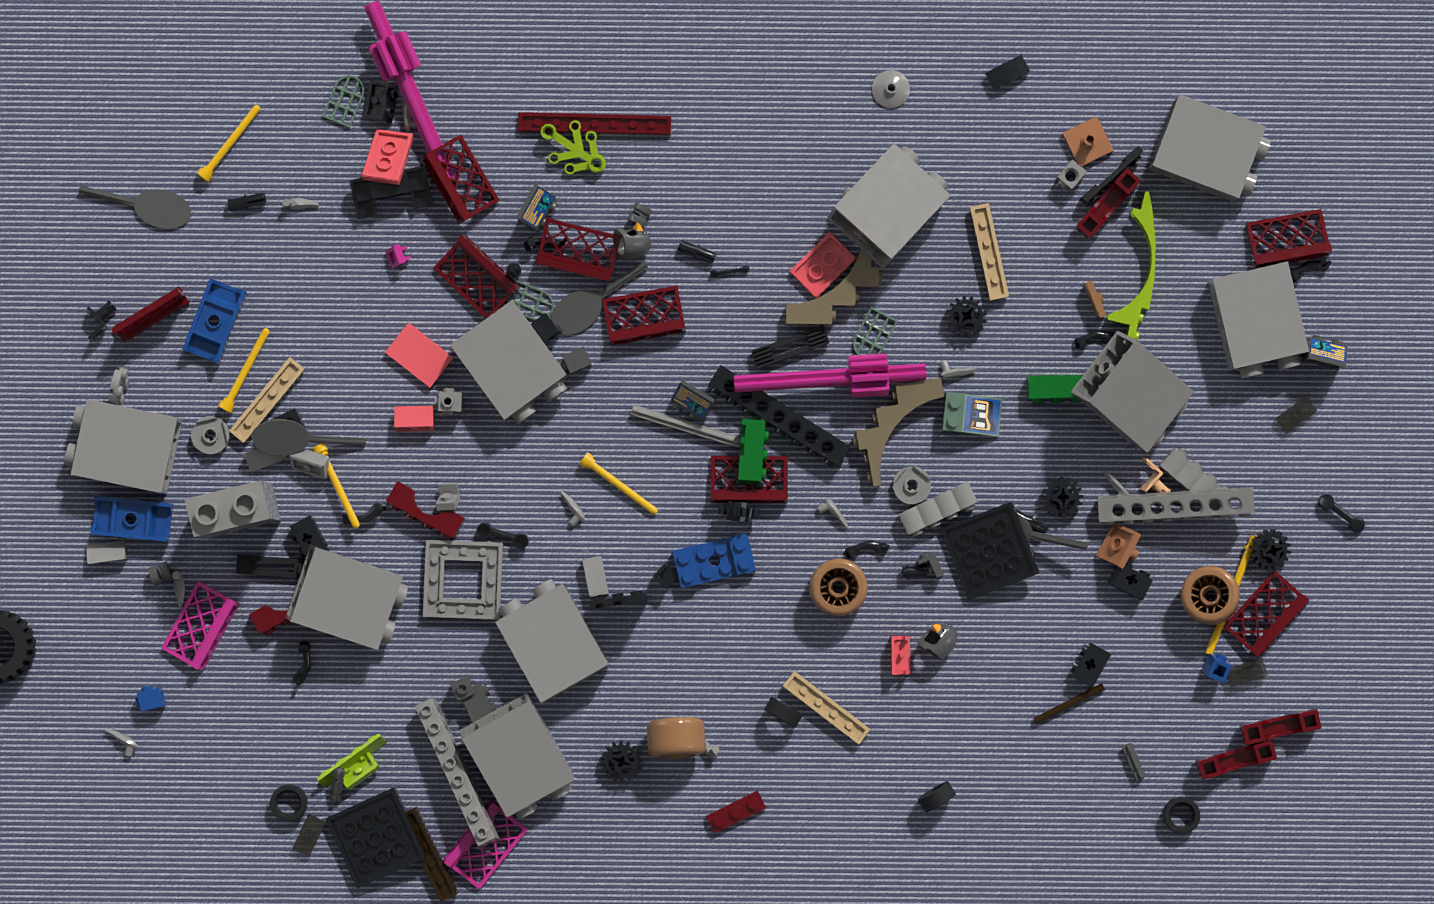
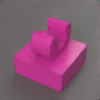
[385,244,411,269]

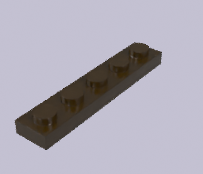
[406,806,459,902]

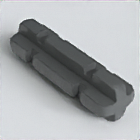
[1122,743,1146,780]
[329,767,345,803]

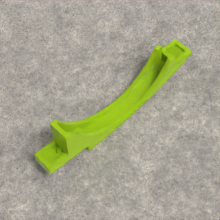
[1106,191,1156,341]

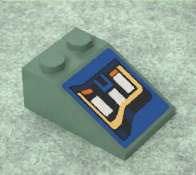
[941,392,1002,437]

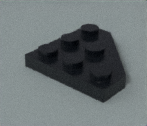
[589,590,648,609]

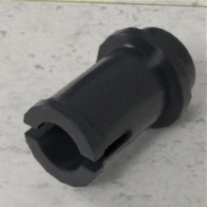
[902,564,927,580]

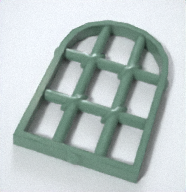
[322,75,365,128]
[502,279,554,320]
[853,307,898,355]

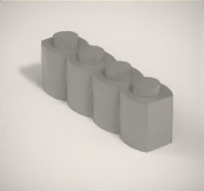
[1158,448,1232,516]
[898,481,978,537]

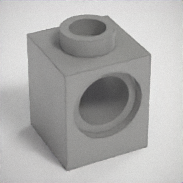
[1056,160,1087,191]

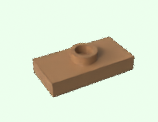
[1083,280,1107,319]

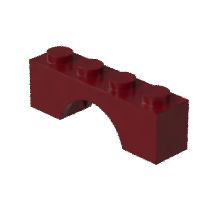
[1074,168,1141,240]
[386,481,466,540]
[249,605,291,636]
[1239,709,1322,745]
[1195,739,1277,780]

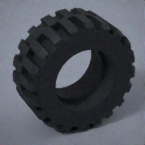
[0,610,37,683]

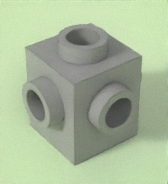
[435,388,463,416]

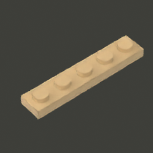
[970,203,1009,301]
[229,357,305,443]
[783,671,871,744]

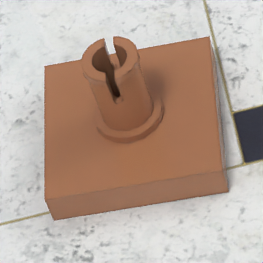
[1062,116,1114,167]
[1096,523,1141,569]

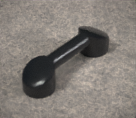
[1318,494,1365,533]
[476,522,529,549]

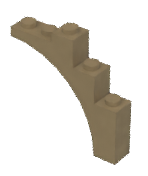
[786,249,883,326]
[853,378,944,487]

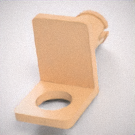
[1140,457,1171,493]

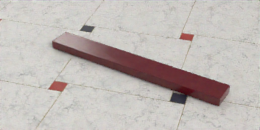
[518,112,671,136]

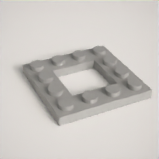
[423,540,503,620]

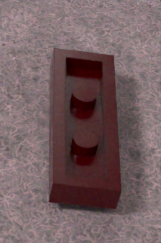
[706,790,766,833]

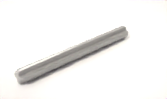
[631,405,741,448]

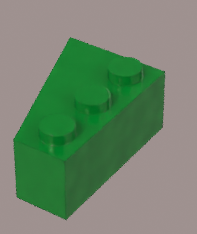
[1027,374,1084,403]
[738,419,769,485]

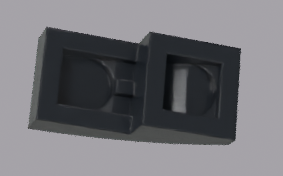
[985,55,1030,90]

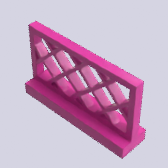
[161,581,240,671]
[443,799,528,890]

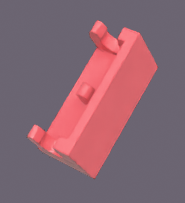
[394,406,434,432]
[890,636,910,675]

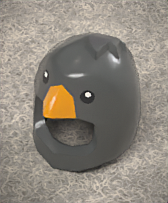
[613,223,651,260]
[917,623,958,661]

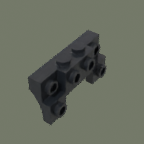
[349,166,433,220]

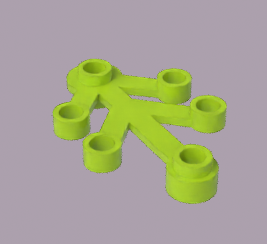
[541,120,606,175]

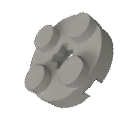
[109,367,130,405]
[191,416,230,455]
[892,466,931,505]

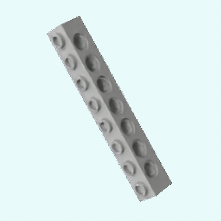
[1098,487,1255,525]
[415,698,500,847]

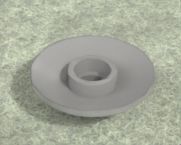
[872,70,910,108]

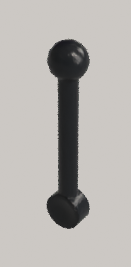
[710,265,750,278]

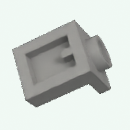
[436,483,461,511]

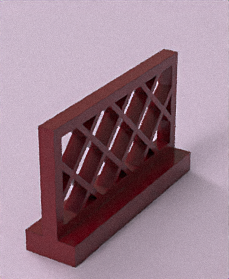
[420,134,500,224]
[1246,209,1332,269]
[535,217,621,282]
[433,235,521,318]
[602,285,686,346]
[111,286,190,343]
[711,456,788,504]
[1223,570,1310,658]

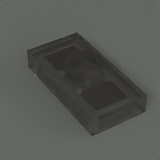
[1275,396,1318,434]
[1227,657,1268,687]
[292,814,326,857]

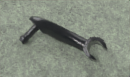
[523,237,567,252]
[1291,260,1332,282]
[1074,330,1115,349]
[342,503,386,525]
[845,540,890,558]
[293,641,311,686]

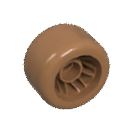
[809,558,868,616]
[1181,566,1240,625]
[647,717,706,759]

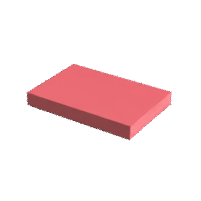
[361,129,414,185]
[789,232,857,299]
[385,322,454,388]

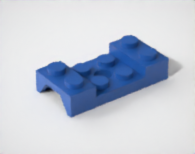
[182,278,247,364]
[91,496,173,542]
[673,533,756,588]

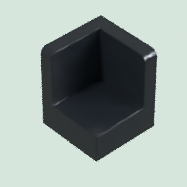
[531,313,562,343]
[653,562,678,589]

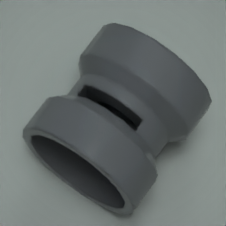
[627,202,652,228]
[148,561,173,586]

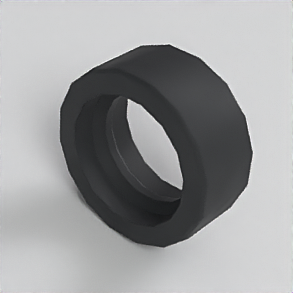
[764,697,803,728]
[918,781,956,813]
[270,784,308,821]
[1163,797,1200,834]

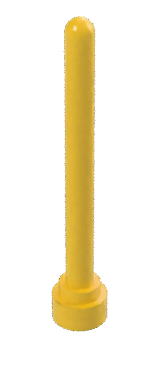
[197,105,260,182]
[218,328,269,413]
[312,443,360,529]
[579,452,658,515]

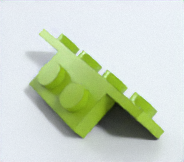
[317,734,387,791]

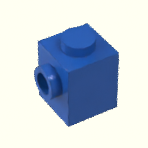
[1202,653,1232,683]
[135,685,166,712]

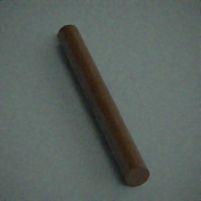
[1033,683,1105,724]

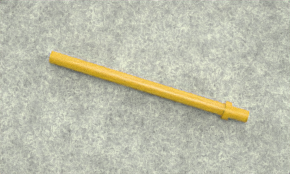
[1205,535,1258,654]

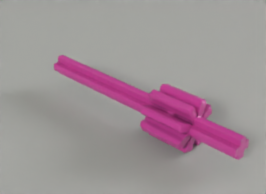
[364,0,456,178]
[733,353,927,398]

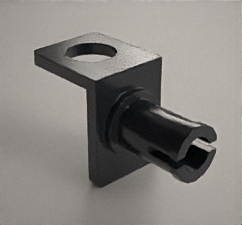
[87,300,117,343]

